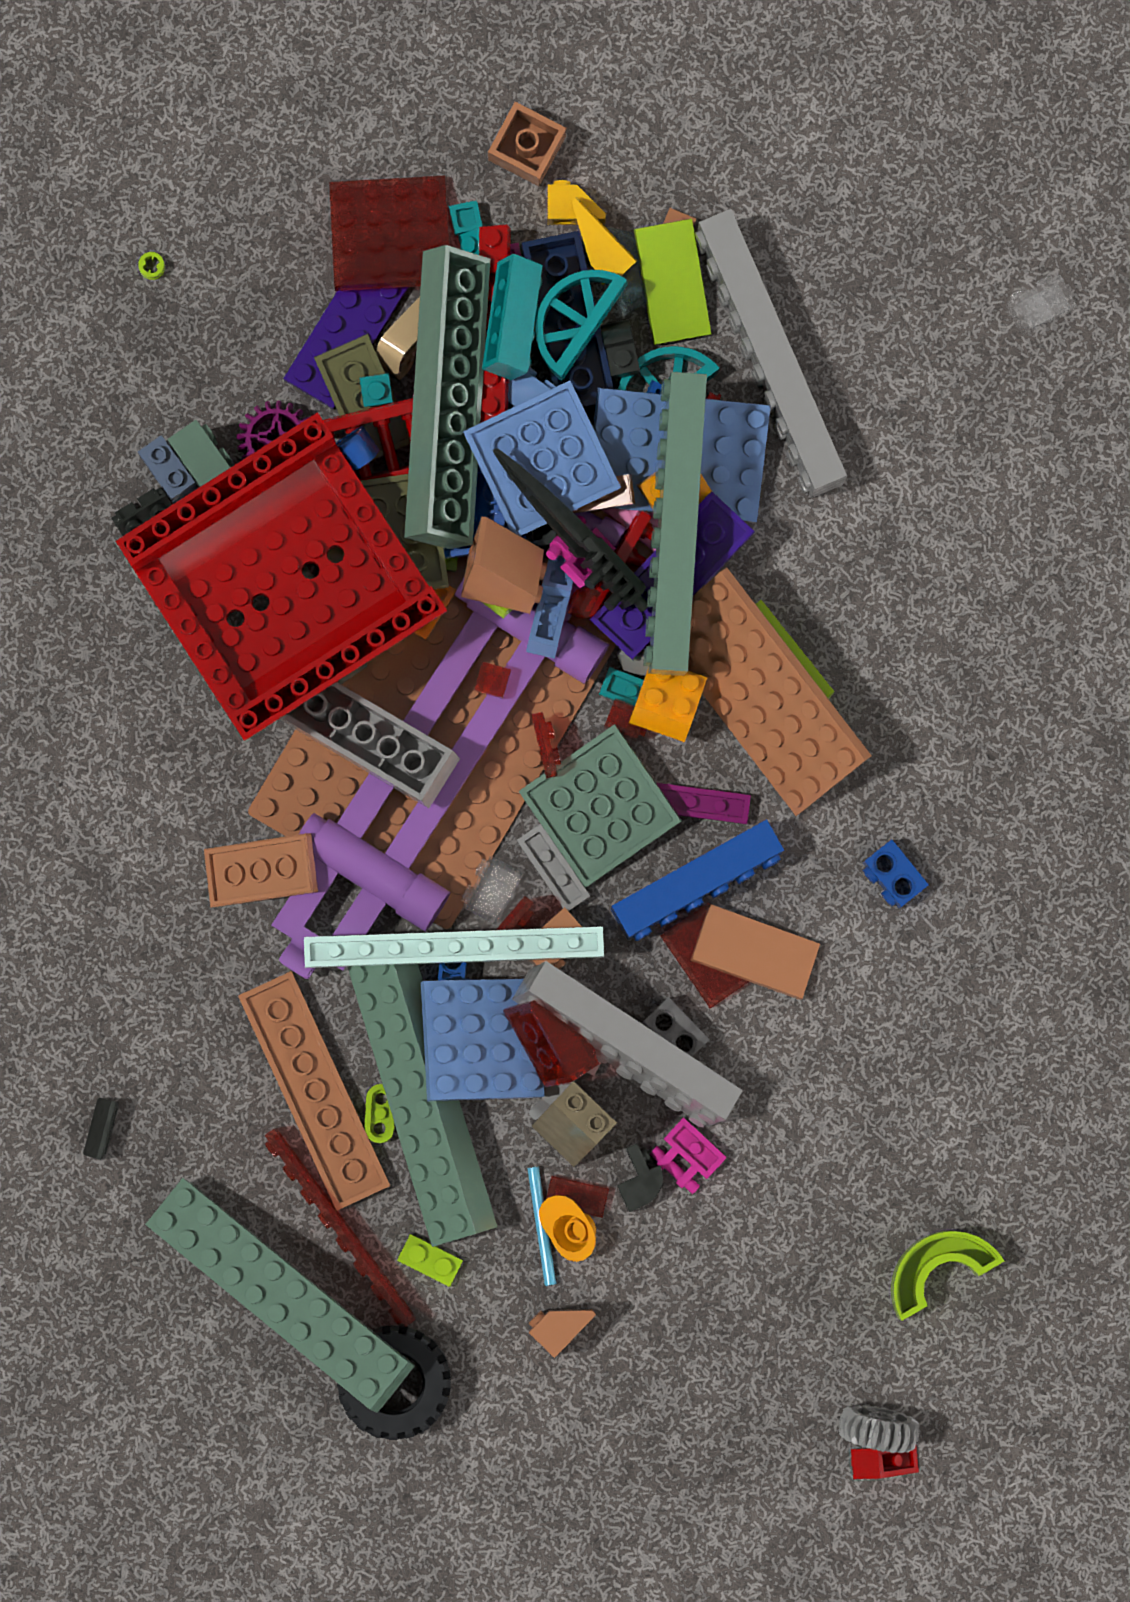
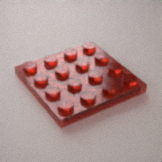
[329,175,449,291]

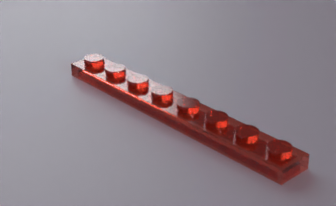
[264,1128,417,1327]

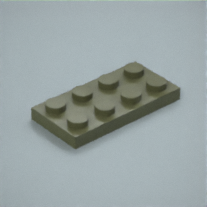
[314,334,411,461]

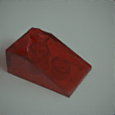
[503,1000,600,1088]

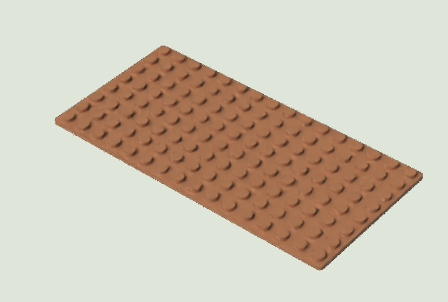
[248,464,653,929]

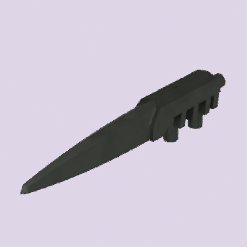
[493,448,648,612]

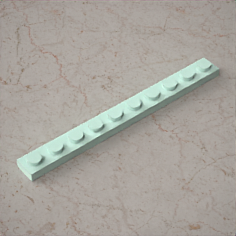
[304,927,604,968]

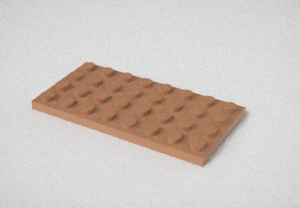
[688,568,872,816]

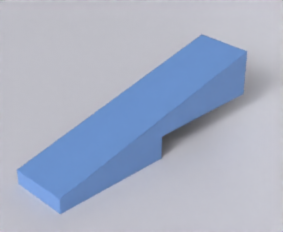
[526,555,573,659]

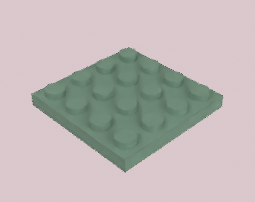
[519,724,682,888]

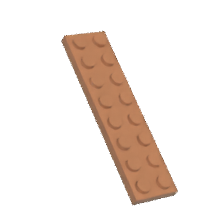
[238,971,391,1211]

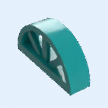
[535,270,628,381]
[618,346,720,390]

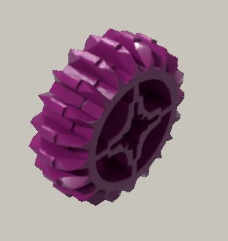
[236,400,308,460]

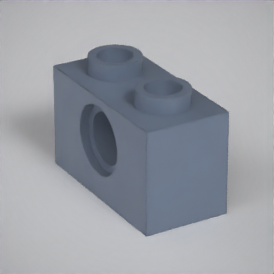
[138,435,198,504]

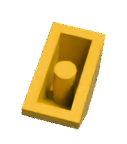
[547,180,606,225]

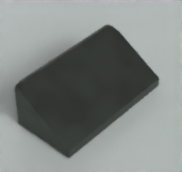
[83,1098,119,1160]

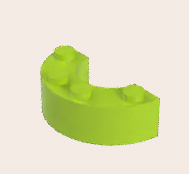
[891,1231,1005,1321]

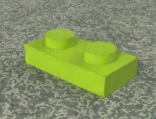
[397,1234,463,1287]

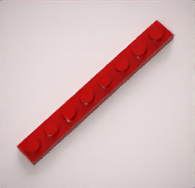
[479,224,511,423]

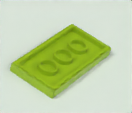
[634,219,711,345]

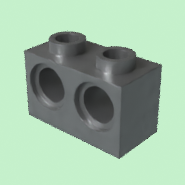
[642,997,710,1056]

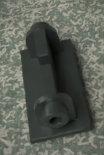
[111,487,172,536]

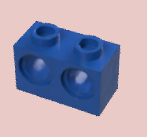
[862,839,929,908]

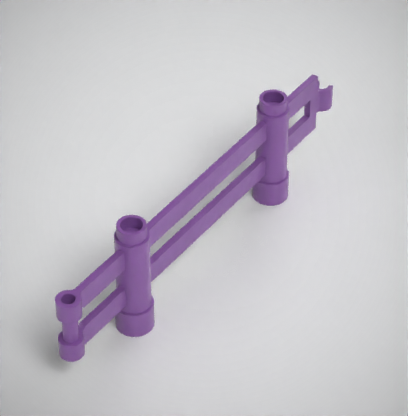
[271,512,627,979]

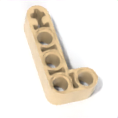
[376,297,420,380]

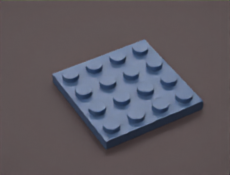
[463,381,621,536]
[421,979,545,1101]

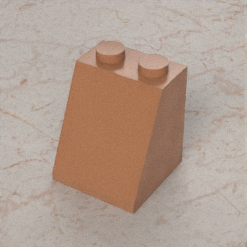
[461,516,547,614]

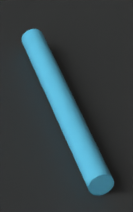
[527,1167,556,1286]

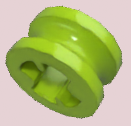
[138,252,165,280]

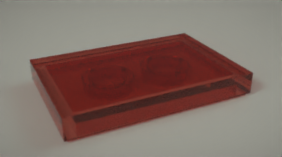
[660,903,749,1009]

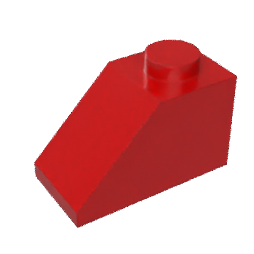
[851,1446,919,1479]

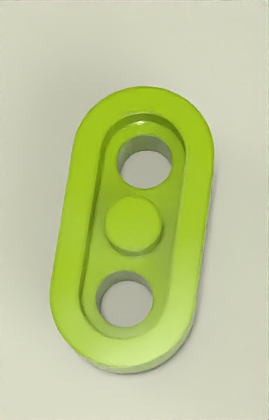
[365,1084,395,1143]

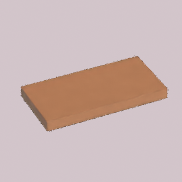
[204,833,318,908]
[691,904,820,1000]

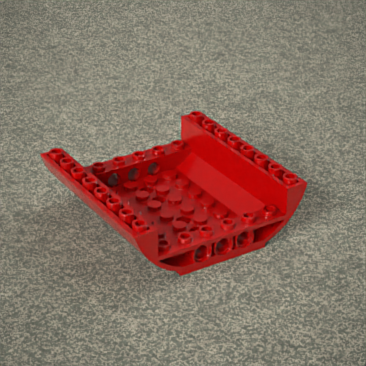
[115,412,447,741]

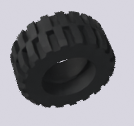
[337,1325,451,1440]

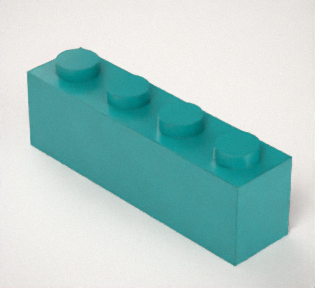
[482,254,543,380]

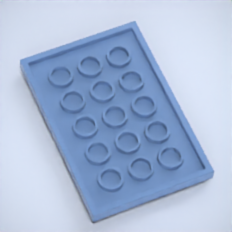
[593,388,770,522]

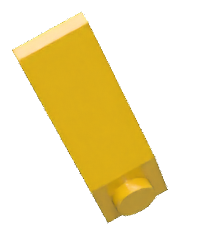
[571,197,637,285]

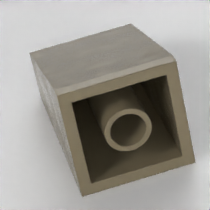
[531,1081,617,1167]

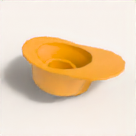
[539,1195,596,1262]

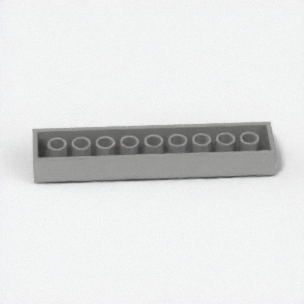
[695,209,847,498]

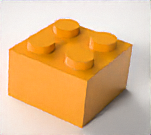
[629,667,707,742]

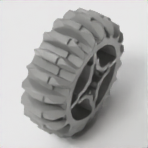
[839,1404,919,1453]

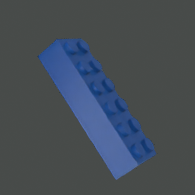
[610,819,784,942]

